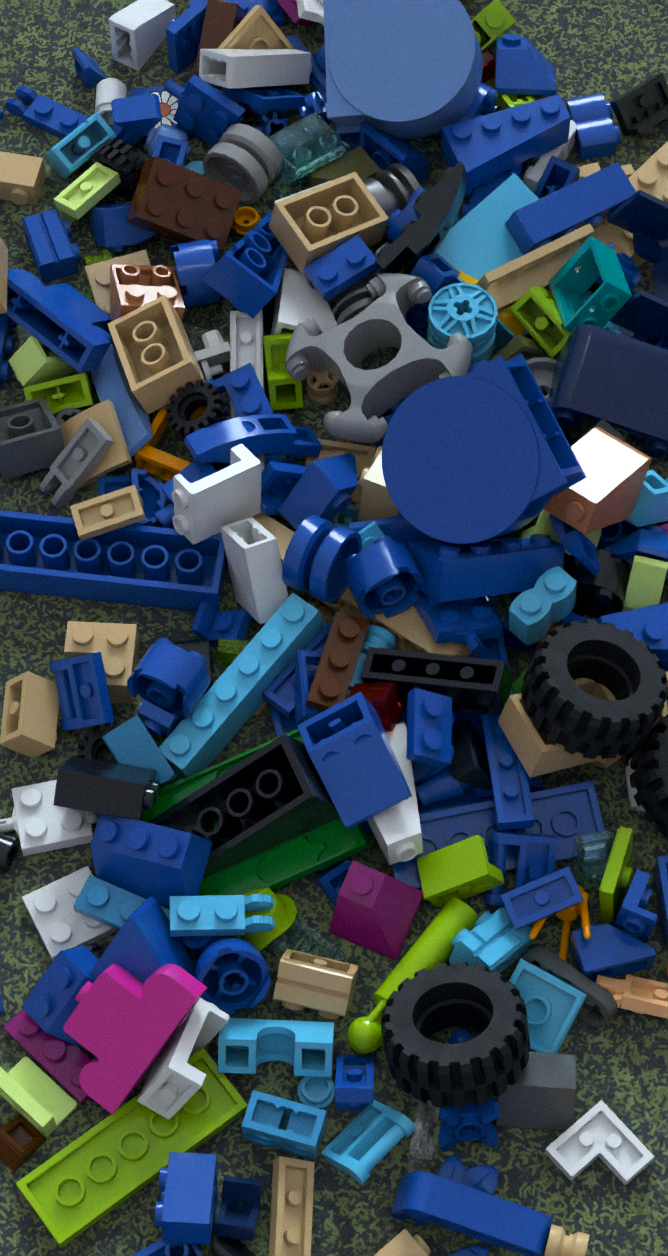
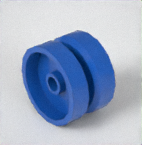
[282,515,362,604]

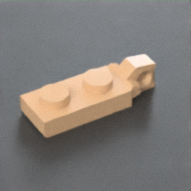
[596,974,668,1019]

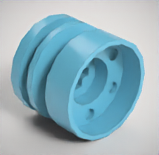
[426,283,498,365]

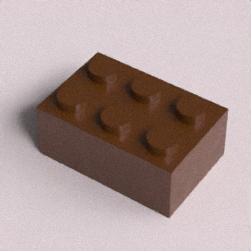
[126,156,242,252]

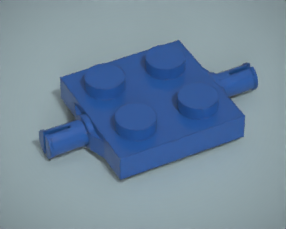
[163,74,245,147]
[413,590,503,657]

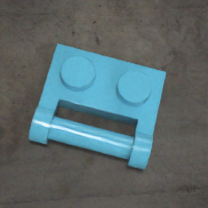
[321,1100,416,1185]

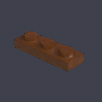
[305,611,370,712]

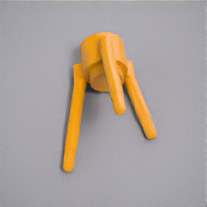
[529,885,591,961]

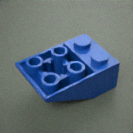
[297,691,412,830]

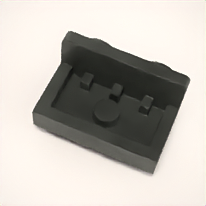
[610,73,668,137]

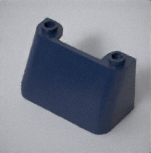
[547,324,668,460]

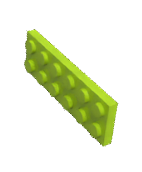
[16,1048,248,1248]

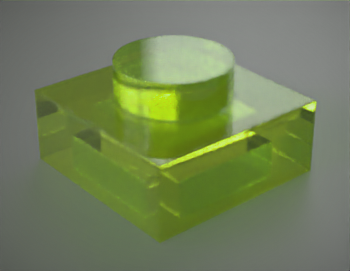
[217,638,250,668]

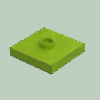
[599,826,633,924]

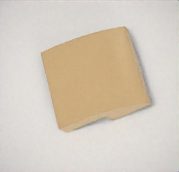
[59,399,132,489]

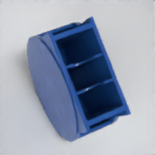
[382,353,587,544]

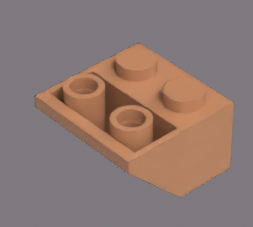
[110,264,185,321]

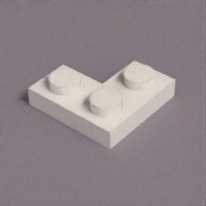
[545,1100,655,1185]

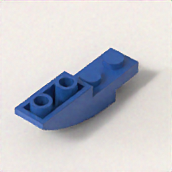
[184,414,322,464]

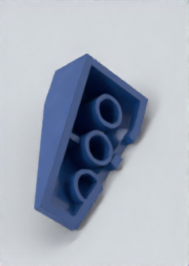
[85,202,157,252]

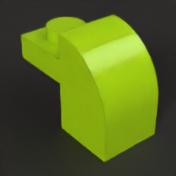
[263,333,303,410]

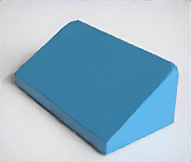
[101,715,175,785]

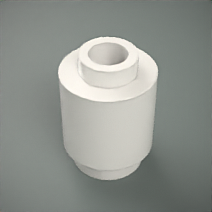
[95,78,127,125]

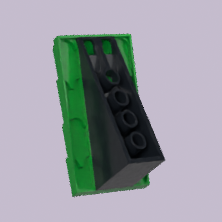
[131,729,371,909]

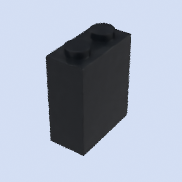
[53,756,160,820]

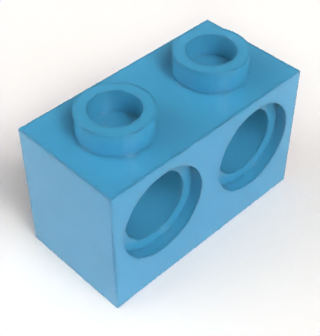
[241,1090,327,1161]

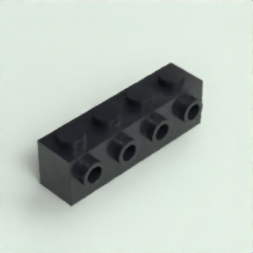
[361,647,513,714]

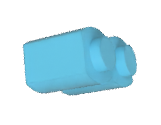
[509,566,577,645]

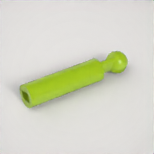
[347,897,479,1054]

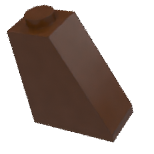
[195,0,248,83]

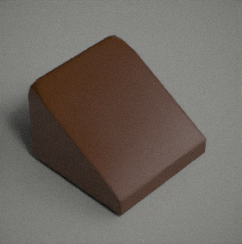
[0,1114,47,1172]

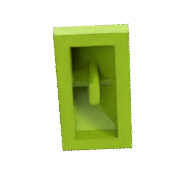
[23,372,94,414]

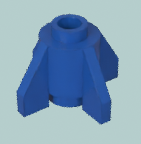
[438,1096,501,1151]

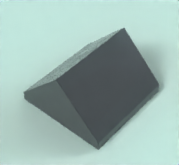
[496,1051,577,1131]

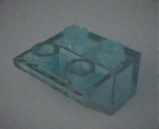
[268,112,350,183]

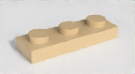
[269,1156,315,1256]

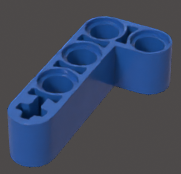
[391,1171,553,1256]

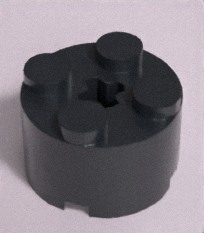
[563,548,631,618]

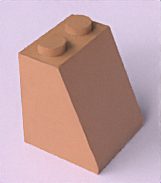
[544,426,652,534]

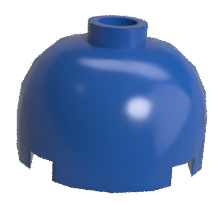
[195,937,271,1015]

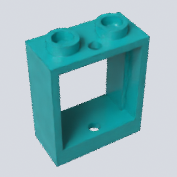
[549,236,632,332]

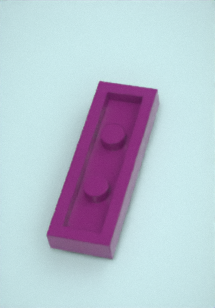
[3,1009,91,1106]

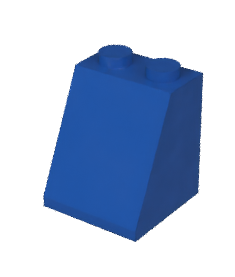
[89,896,195,983]

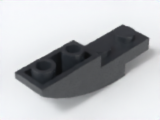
[375,161,468,273]

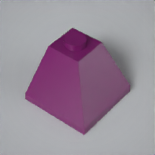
[329,860,424,961]

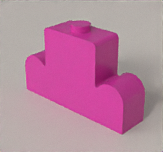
[63,963,208,1115]

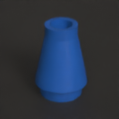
[415,766,471,807]

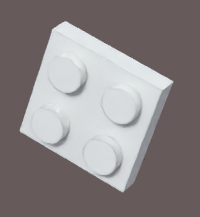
[22,866,118,961]

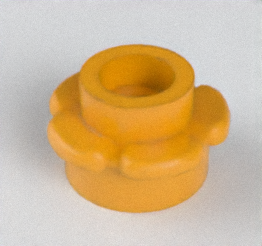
[231,206,261,236]

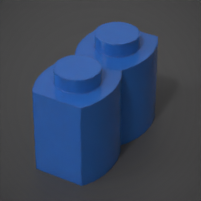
[565,93,621,161]

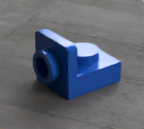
[192,601,252,647]

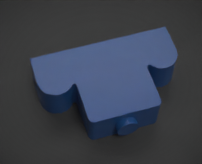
[5,269,112,373]

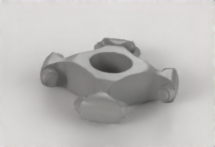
[285,273,472,443]

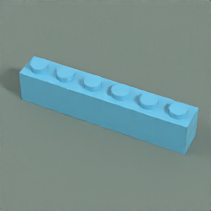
[159,592,325,779]

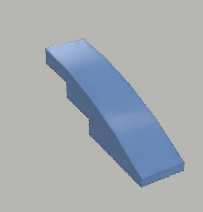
[91,344,153,457]

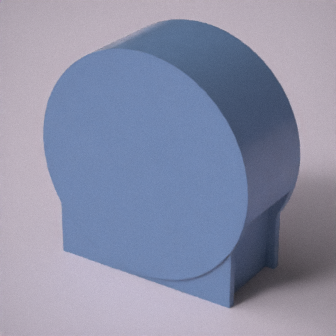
[323,0,483,139]

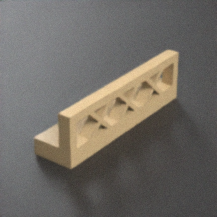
[476,223,595,312]

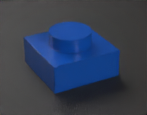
[137,700,176,737]

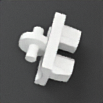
[194,330,230,380]

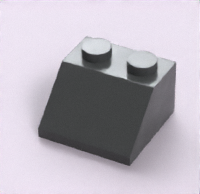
[0,397,64,480]

